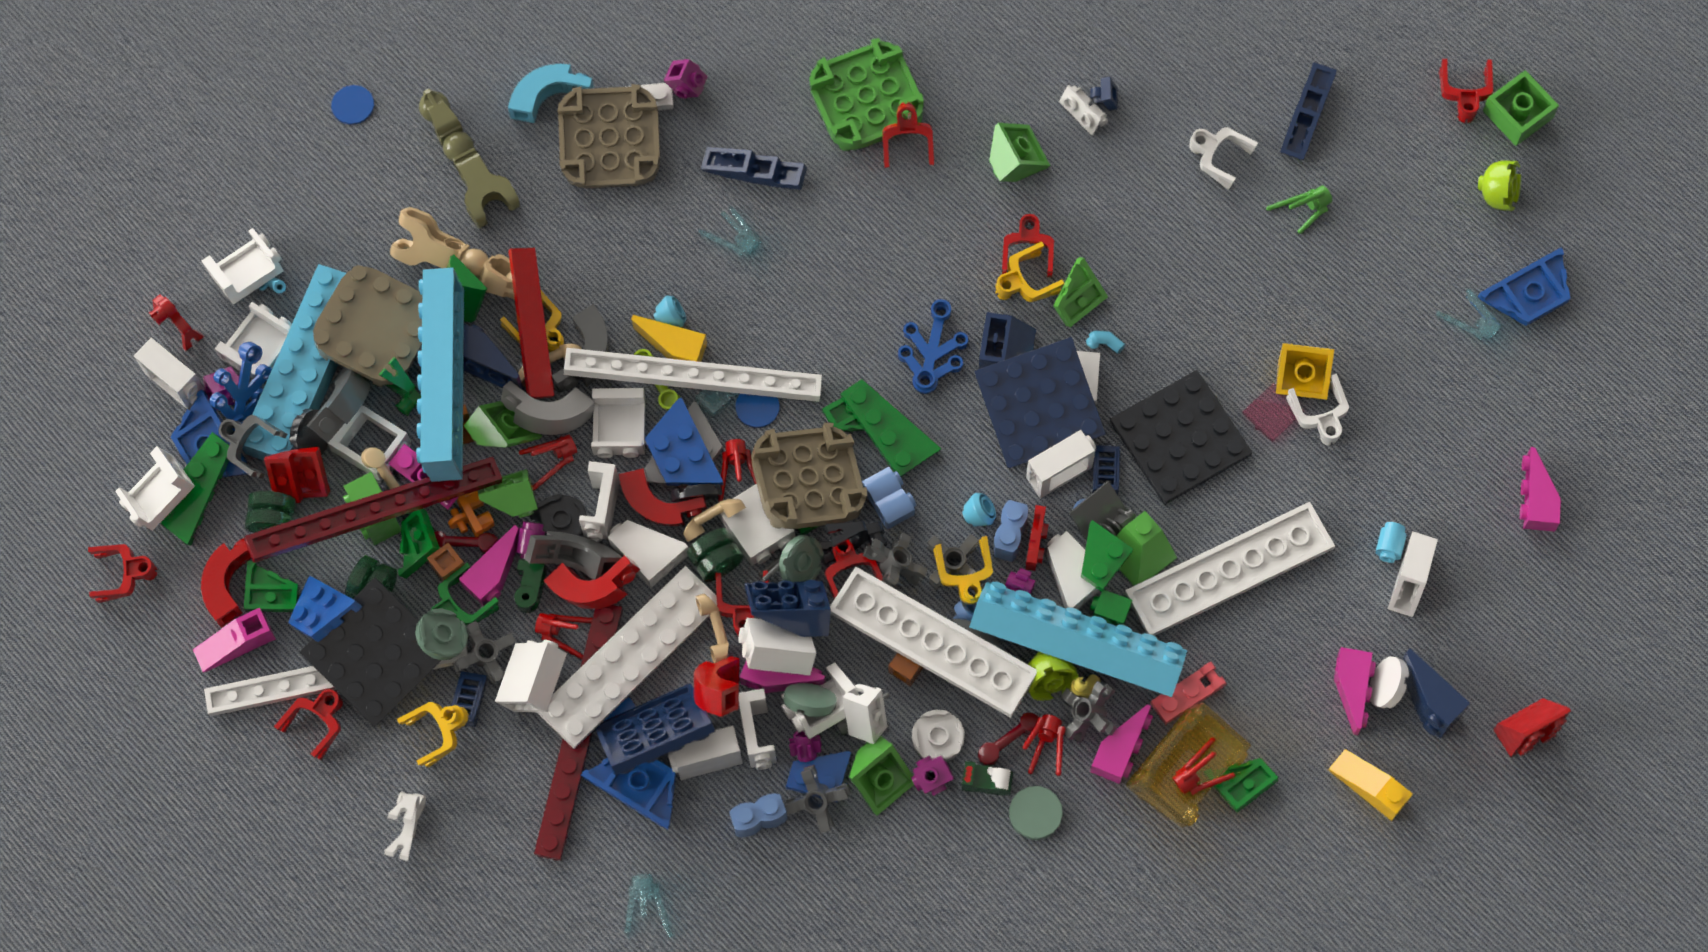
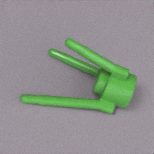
[1266,185,1332,234]

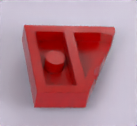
[1025,505,1049,571]

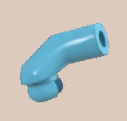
[259,277,286,293]
[1086,331,1126,354]

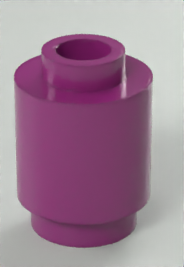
[516,521,545,559]

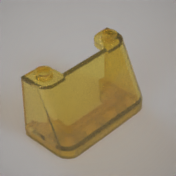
[1126,702,1251,827]

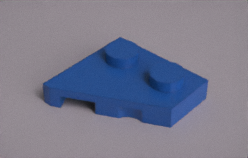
[786,751,851,803]

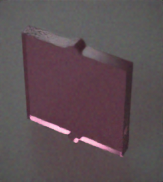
[1242,383,1304,442]

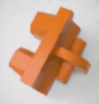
[448,491,495,537]

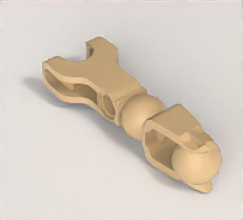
[390,207,515,300]

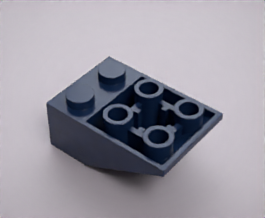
[744,580,831,637]

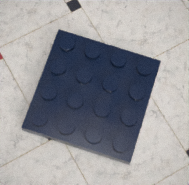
[974,337,1106,468]
[595,683,715,776]

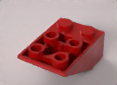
[1493,698,1571,757]

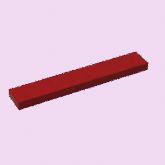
[508,248,554,399]

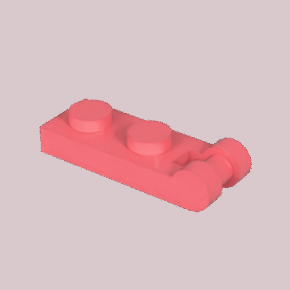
[1150,662,1227,725]

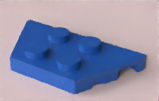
[1478,247,1570,326]
[171,389,248,478]
[645,397,724,486]
[288,576,362,642]
[581,758,676,831]

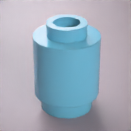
[1375,522,1407,563]

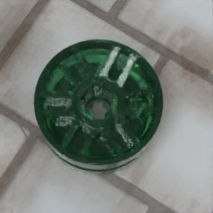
[245,491,296,533]
[687,528,744,582]
[345,555,398,599]

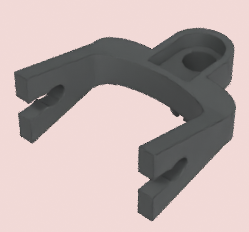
[219,415,288,479]

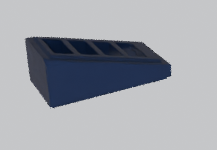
[1092,445,1120,495]
[451,671,487,727]

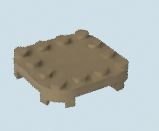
[557,84,660,188]
[313,265,422,387]
[751,423,867,529]

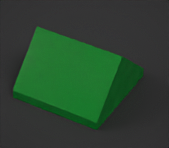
[446,255,487,323]

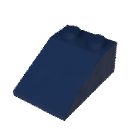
[463,324,525,392]
[1402,648,1470,738]

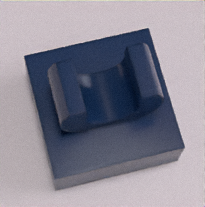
[1090,77,1118,111]

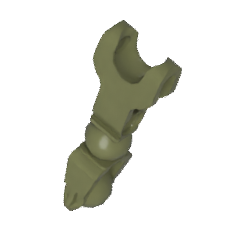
[419,88,520,228]

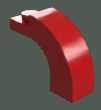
[618,468,708,526]
[201,538,252,628]
[544,555,641,609]
[694,656,739,717]

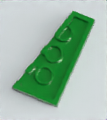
[840,379,941,477]
[160,432,230,546]

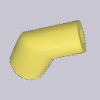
[1071,674,1100,698]

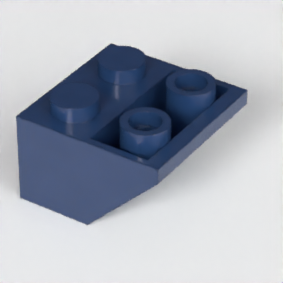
[979,312,1036,369]

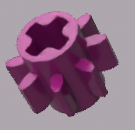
[1005,568,1036,594]
[789,731,822,762]

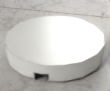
[1369,657,1409,709]
[912,710,965,761]

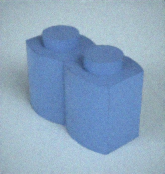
[862,467,916,530]
[993,500,1028,562]
[729,794,787,837]

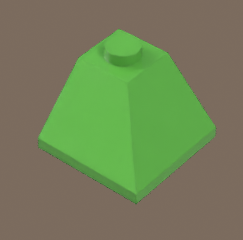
[989,123,1050,182]
[464,401,542,448]
[478,469,538,518]
[1116,511,1177,586]
[849,736,914,816]

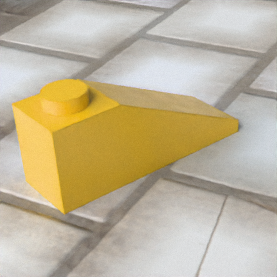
[631,315,707,362]
[1328,749,1413,821]

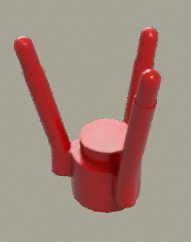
[519,434,578,491]
[718,439,757,502]
[535,613,593,659]
[1023,714,1066,776]
[1172,737,1235,796]

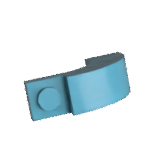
[508,64,594,123]

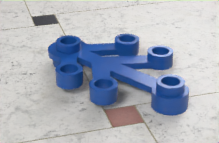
[898,299,968,394]
[209,342,272,431]

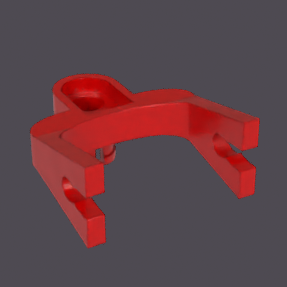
[1439,59,1493,123]
[882,102,934,168]
[1002,214,1054,278]
[149,294,204,351]
[825,540,883,600]
[88,544,158,603]
[716,570,769,637]
[274,689,343,760]

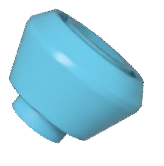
[654,295,686,327]
[962,493,996,527]

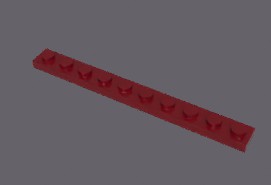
[245,456,503,563]
[534,605,623,861]

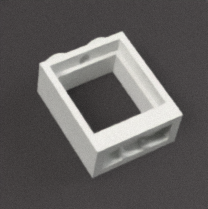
[134,338,205,410]
[327,405,411,482]
[1026,430,1096,498]

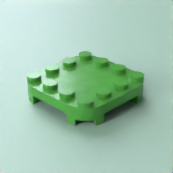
[809,38,924,151]

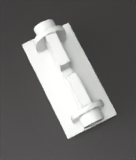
[1059,85,1108,135]

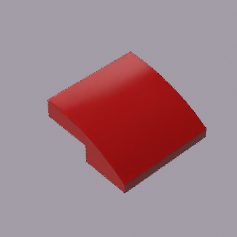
[264,447,330,504]

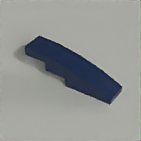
[1280,62,1337,161]
[701,147,807,190]

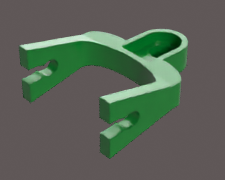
[379,357,421,416]
[431,563,499,626]

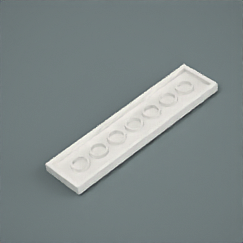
[1125,502,1335,636]
[537,566,717,749]
[830,567,1037,718]

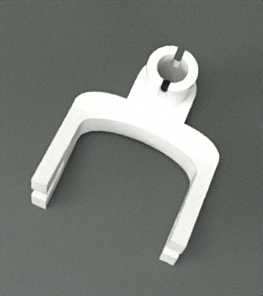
[1189,127,1258,190]
[1286,374,1349,446]
[384,791,426,861]

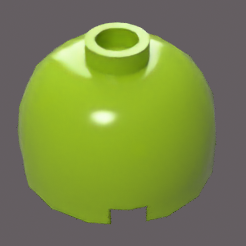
[1478,160,1521,211]
[1028,652,1079,701]

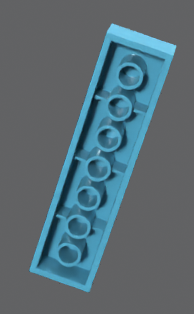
[242,264,346,460]
[416,268,464,482]
[969,582,1187,697]

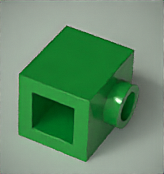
[1090,590,1132,626]

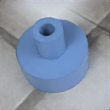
[953,600,976,621]

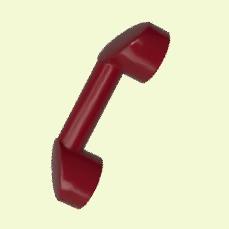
[434,531,499,554]
[978,712,1039,766]

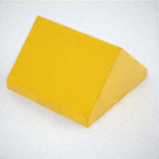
[1276,343,1334,400]

